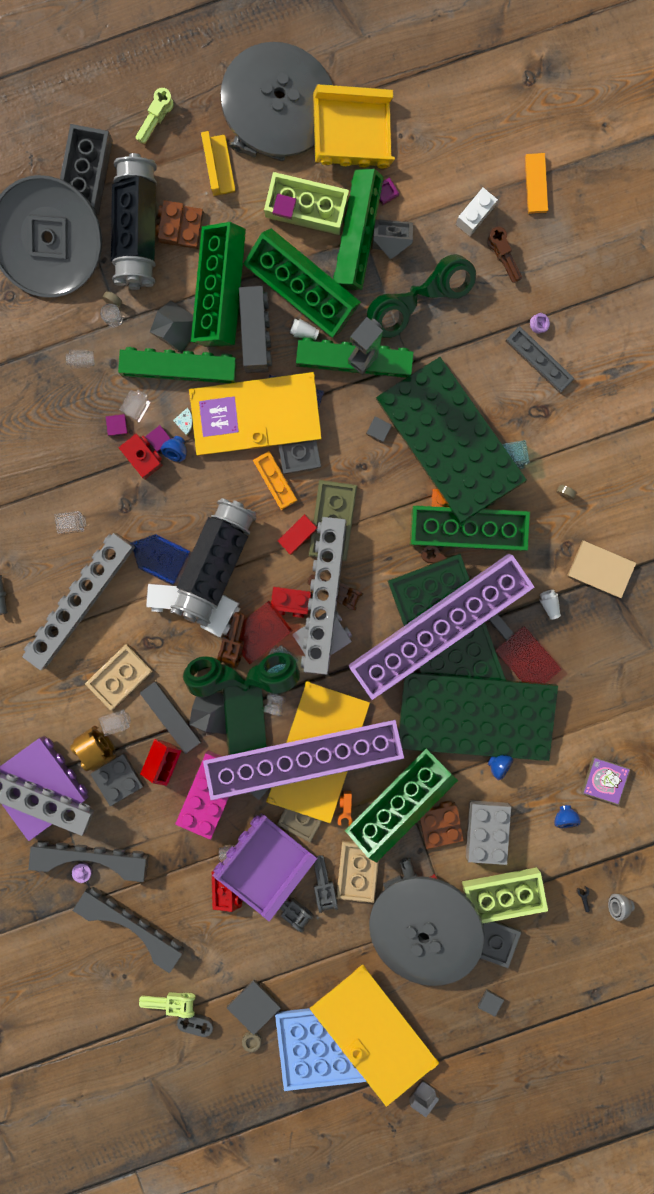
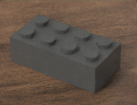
[60,124,113,215]
[239,286,272,373]

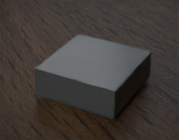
[366,416,392,442]
[478,989,504,1017]

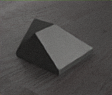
[372,219,413,259]
[150,300,193,354]
[189,692,227,734]

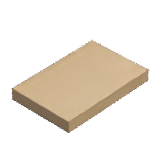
[567,541,636,598]
[85,644,153,711]
[336,840,379,903]

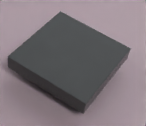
[227,979,281,1035]

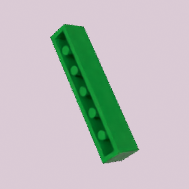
[333,169,384,290]
[296,338,414,378]
[118,347,237,384]

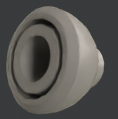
[608,894,635,921]

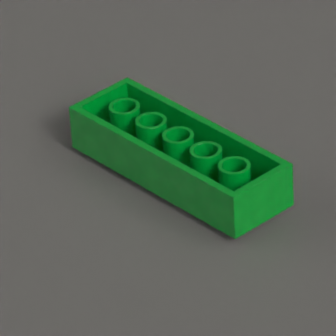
[191,222,246,347]
[243,228,361,338]
[410,506,530,551]
[345,749,458,863]

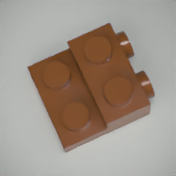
[155,200,203,249]
[420,801,464,849]

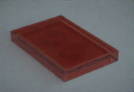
[227,601,293,665]
[495,626,562,684]

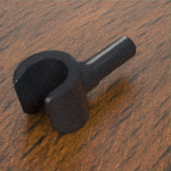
[576,886,590,912]

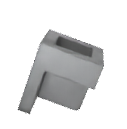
[409,1080,439,1117]

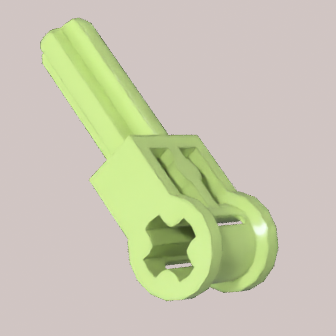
[136,88,174,144]
[139,992,195,1018]

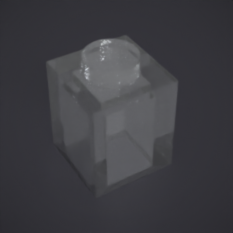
[119,390,150,422]
[54,511,86,534]
[99,709,131,736]

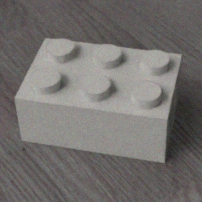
[466,800,511,865]

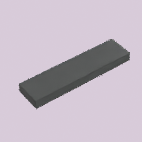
[506,326,575,393]
[140,681,201,754]

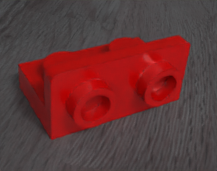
[270,587,311,618]
[211,871,243,912]

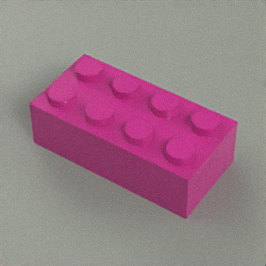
[175,750,229,840]

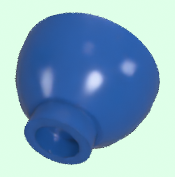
[160,436,187,462]
[488,755,513,781]
[554,805,581,828]

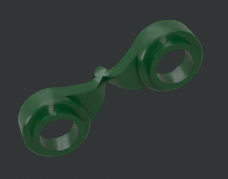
[367,254,476,338]
[183,652,300,697]

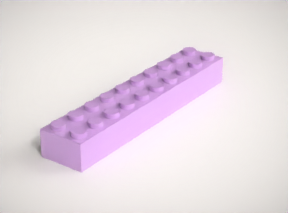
[349,554,535,700]
[203,720,404,801]

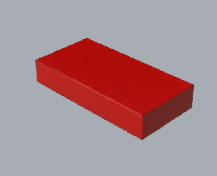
[278,514,318,555]

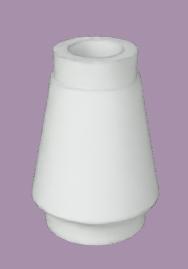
[290,319,319,341]
[539,590,561,619]

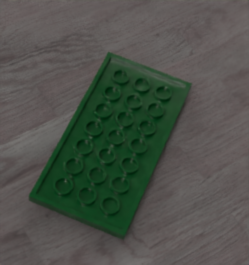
[376,357,527,523]
[387,554,506,680]
[398,672,558,761]

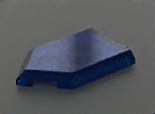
[131,534,190,585]

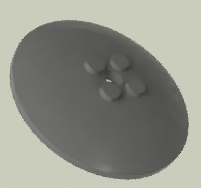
[221,42,333,157]
[0,175,102,297]
[369,877,484,986]

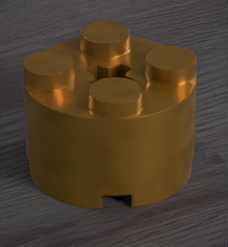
[70,726,116,771]

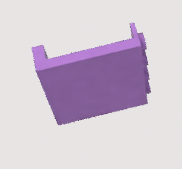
[0,736,88,841]
[212,813,317,921]

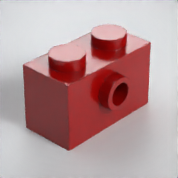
[118,433,163,480]
[140,739,182,786]

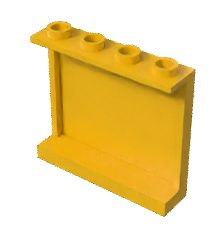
[313,84,395,169]

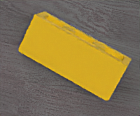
[201,131,236,196]

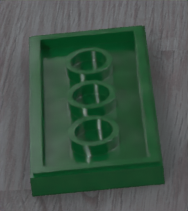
[223,679,267,755]

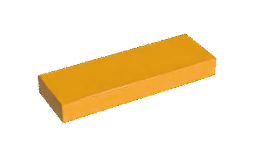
[525,153,548,214]
[253,451,298,510]

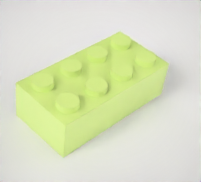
[264,172,349,235]
[462,867,548,923]

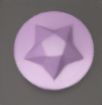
[530,313,550,334]
[72,862,92,883]

